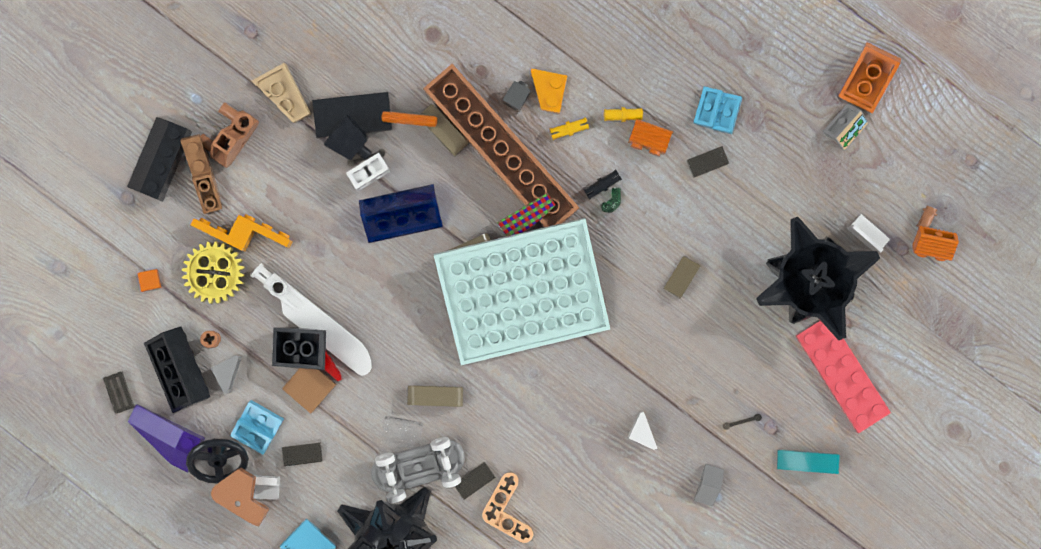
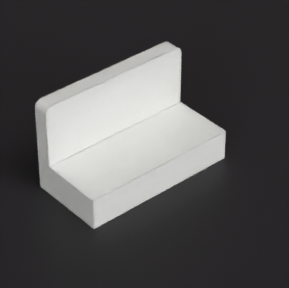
[848,214,890,253]
[254,475,280,500]

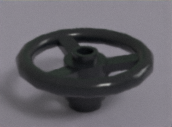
[186,438,249,483]

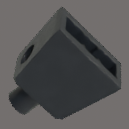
[324,114,372,160]

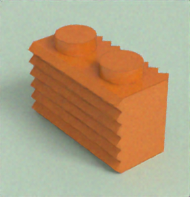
[628,119,673,156]
[912,226,959,261]

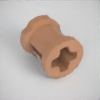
[200,331,221,348]

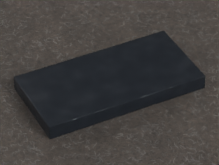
[312,92,393,139]

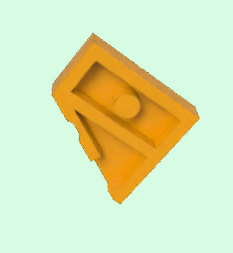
[531,68,567,114]

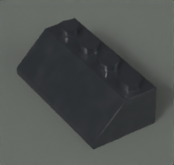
[127,117,192,202]
[144,326,210,414]

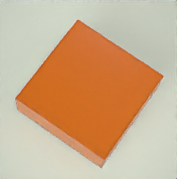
[137,269,161,292]

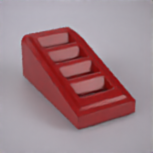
[325,351,344,382]

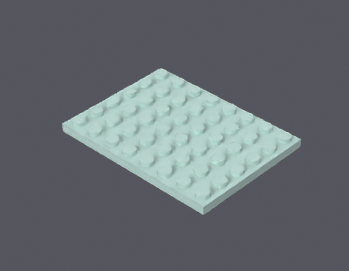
[434,218,610,365]

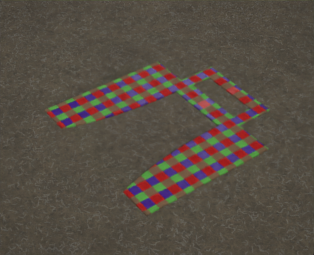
[497,193,555,236]

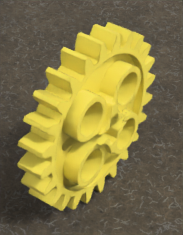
[182,241,245,304]

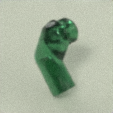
[601,188,621,213]

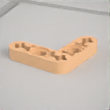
[482,472,533,543]

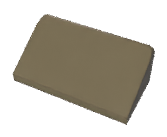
[663,256,701,299]

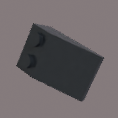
[272,327,326,370]

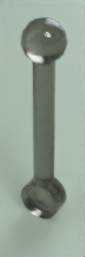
[347,149,386,166]
[723,414,762,430]

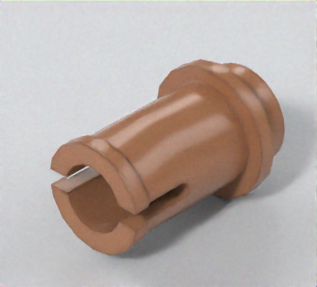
[916,206,938,228]

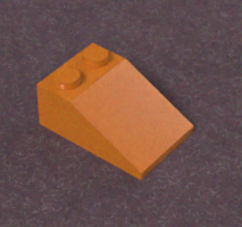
[838,42,901,114]

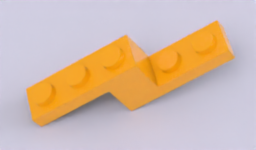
[190,214,293,252]

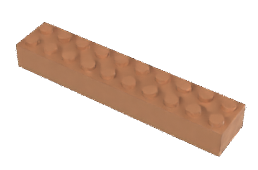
[423,64,579,228]

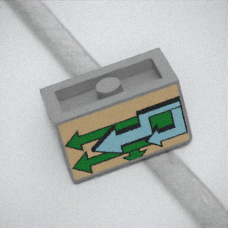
[823,103,869,151]

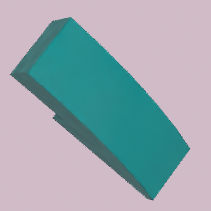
[777,450,840,474]

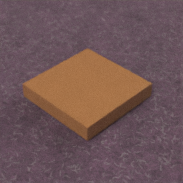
[282,368,337,414]

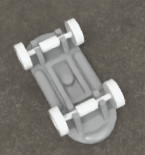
[371,437,465,503]

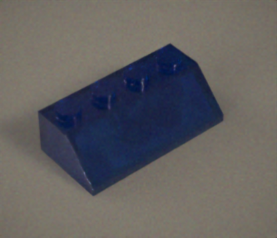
[358,184,443,243]

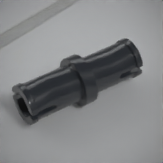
[583,169,622,200]

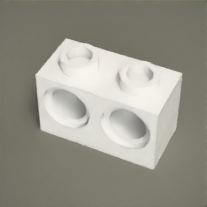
[346,153,391,192]

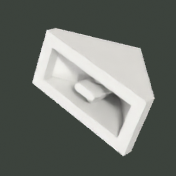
[628,411,657,450]

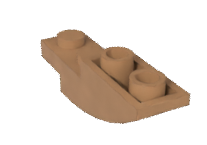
[181,134,222,214]

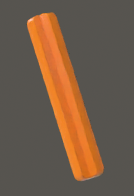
[382,111,437,127]

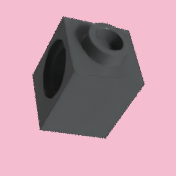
[503,81,531,112]

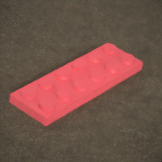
[796,320,891,433]

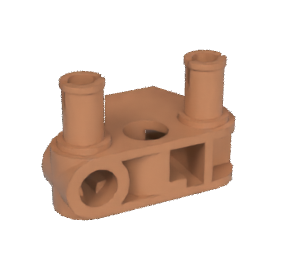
[201,102,259,168]
[211,468,269,527]

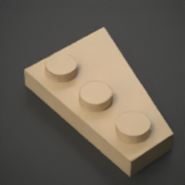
[252,63,311,123]

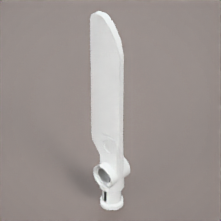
[251,263,372,376]

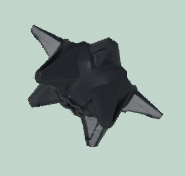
[756,217,880,341]
[337,487,437,549]

